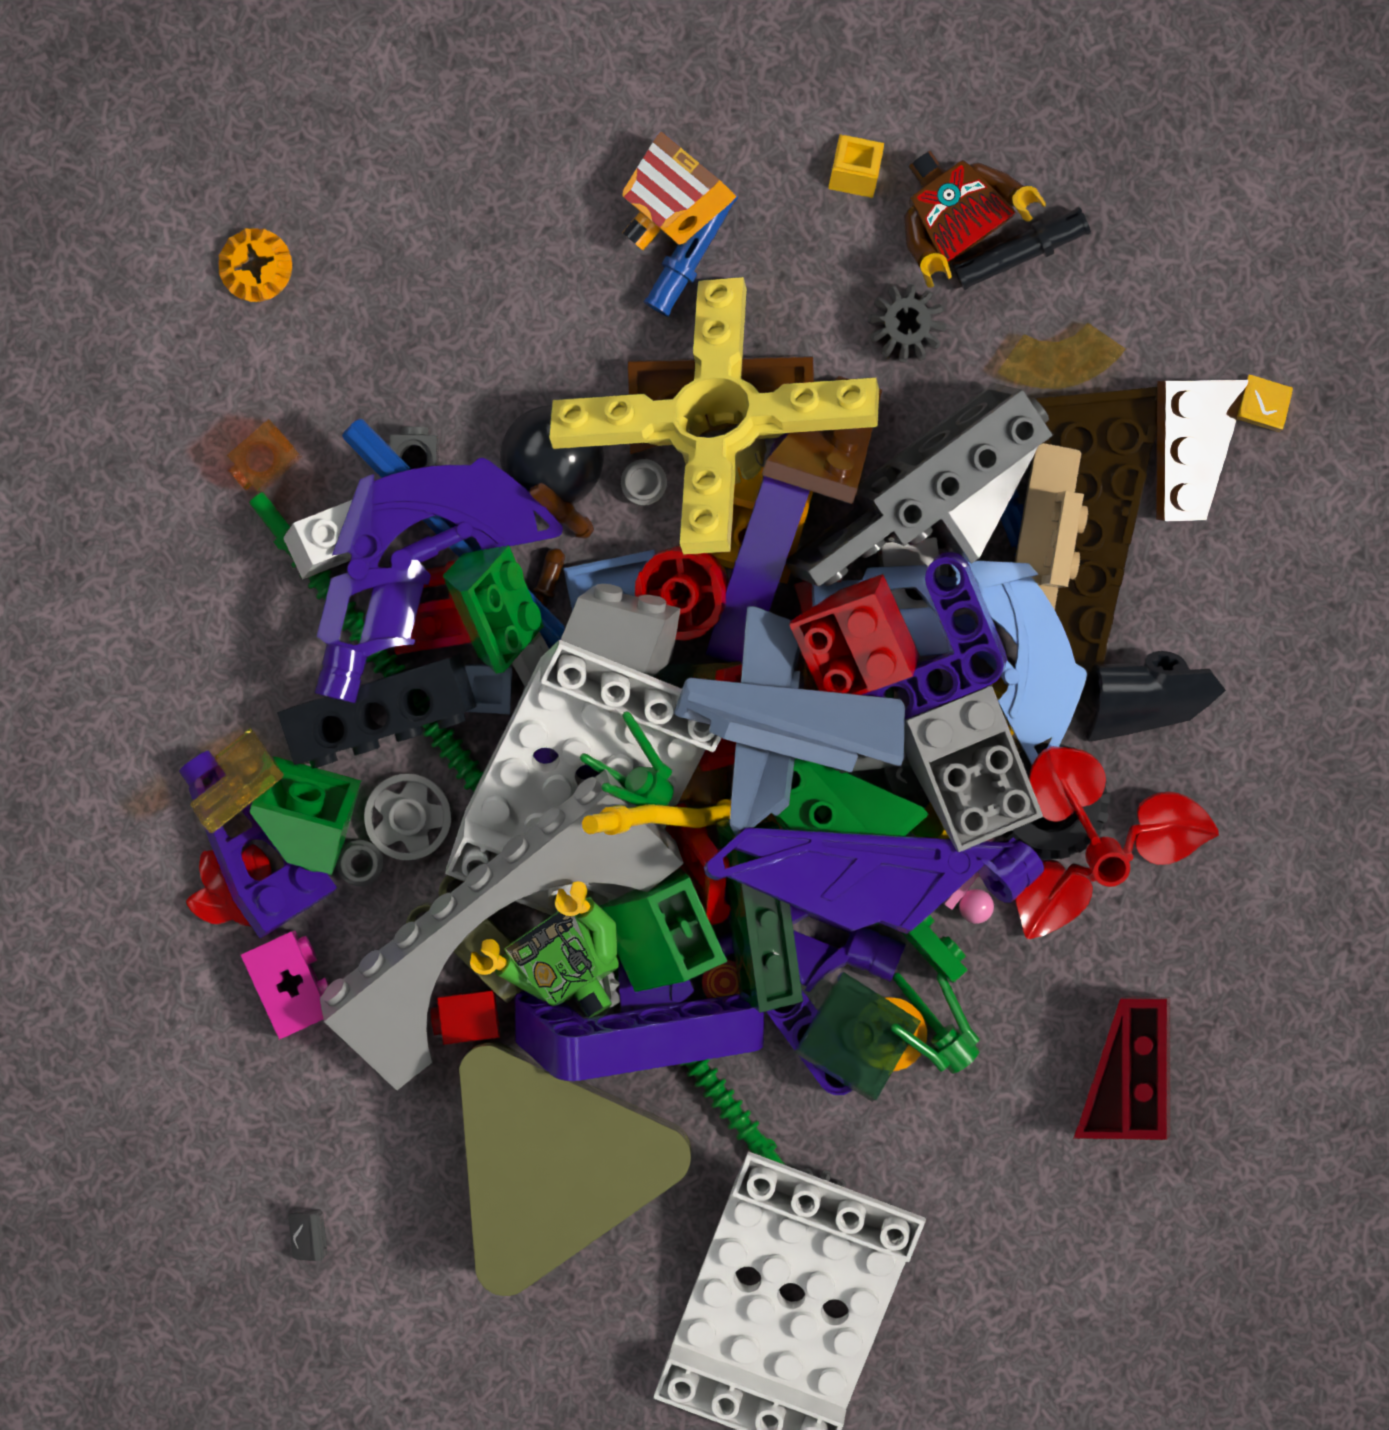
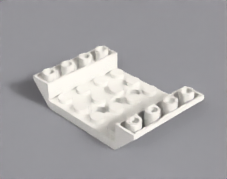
[445,640,721,916]
[653,1151,926,1430]

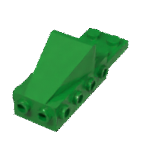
[770,758,968,983]

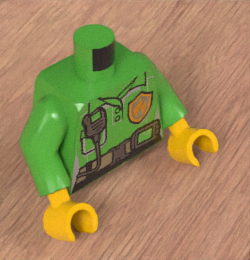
[470,881,619,1018]

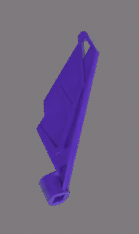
[704,828,1044,934]

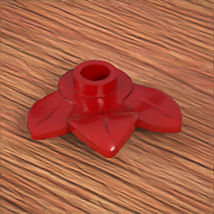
[186,844,272,927]

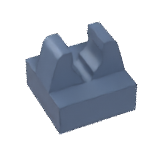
[465,663,513,714]

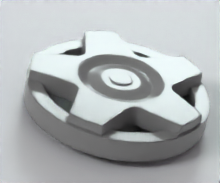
[364,774,451,860]

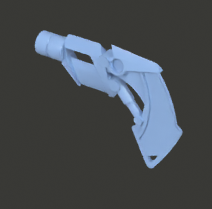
[812,560,1087,765]

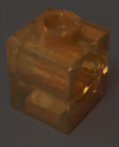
[227,419,303,493]

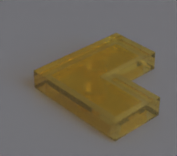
[190,728,284,834]

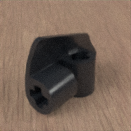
[1086,651,1226,742]

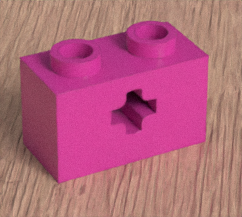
[241,930,330,1040]

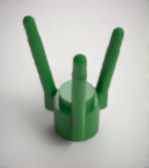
[580,711,674,806]
[891,972,980,1074]

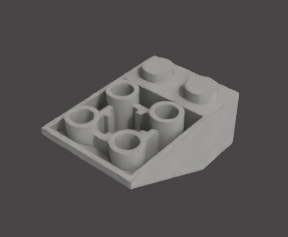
[904,685,1043,852]

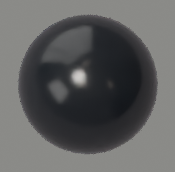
[500,405,604,505]

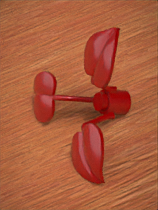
[1015,746,1219,939]

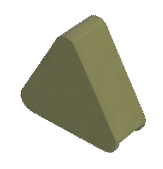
[459,1041,691,1296]

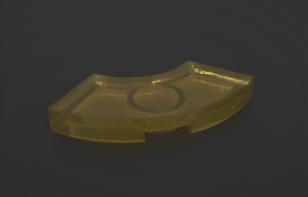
[997,323,1126,390]

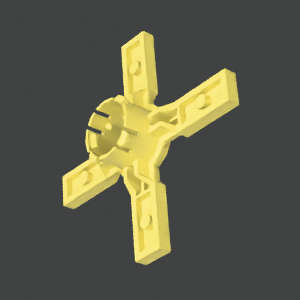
[549,277,879,554]

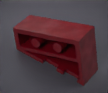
[1073,996,1170,1140]

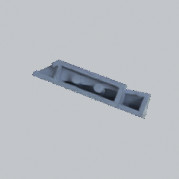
[730,606,804,836]
[674,678,905,772]

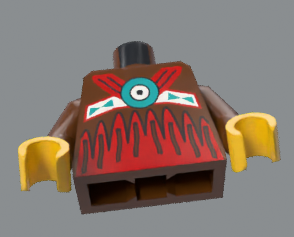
[904,151,1046,288]

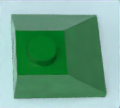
[250,756,362,875]

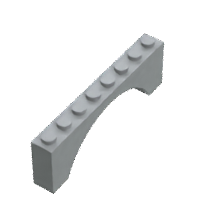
[320,769,684,1090]

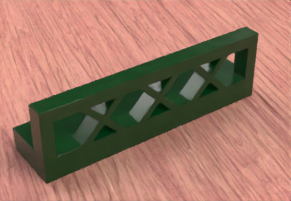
[716,819,803,1013]

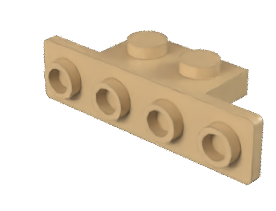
[1015,443,1088,610]

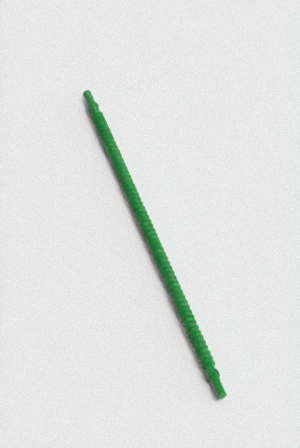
[249,492,787,1166]

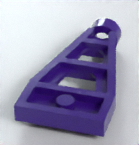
[179,750,337,939]

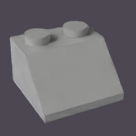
[561,584,681,677]

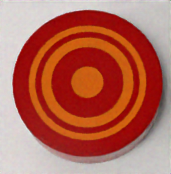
[702,959,740,999]

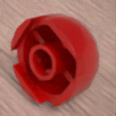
[635,545,729,641]

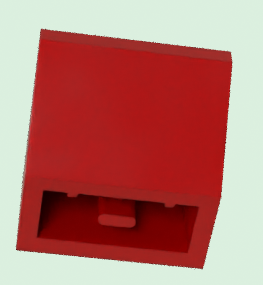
[789,574,920,695]

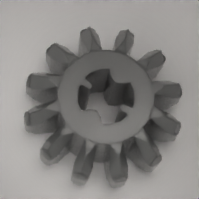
[867,283,947,363]

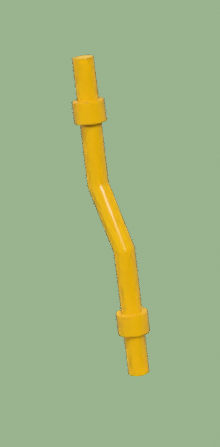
[582,798,732,835]

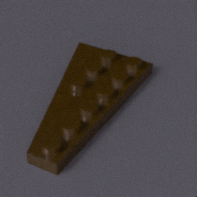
[1029,387,1157,673]

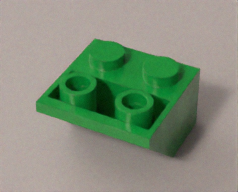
[443,545,544,674]
[599,868,727,992]

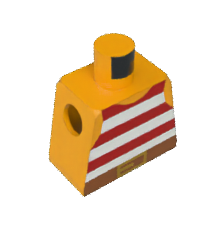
[622,132,736,250]

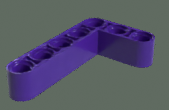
[705,433,810,665]
[863,552,1007,719]
[515,991,764,1081]

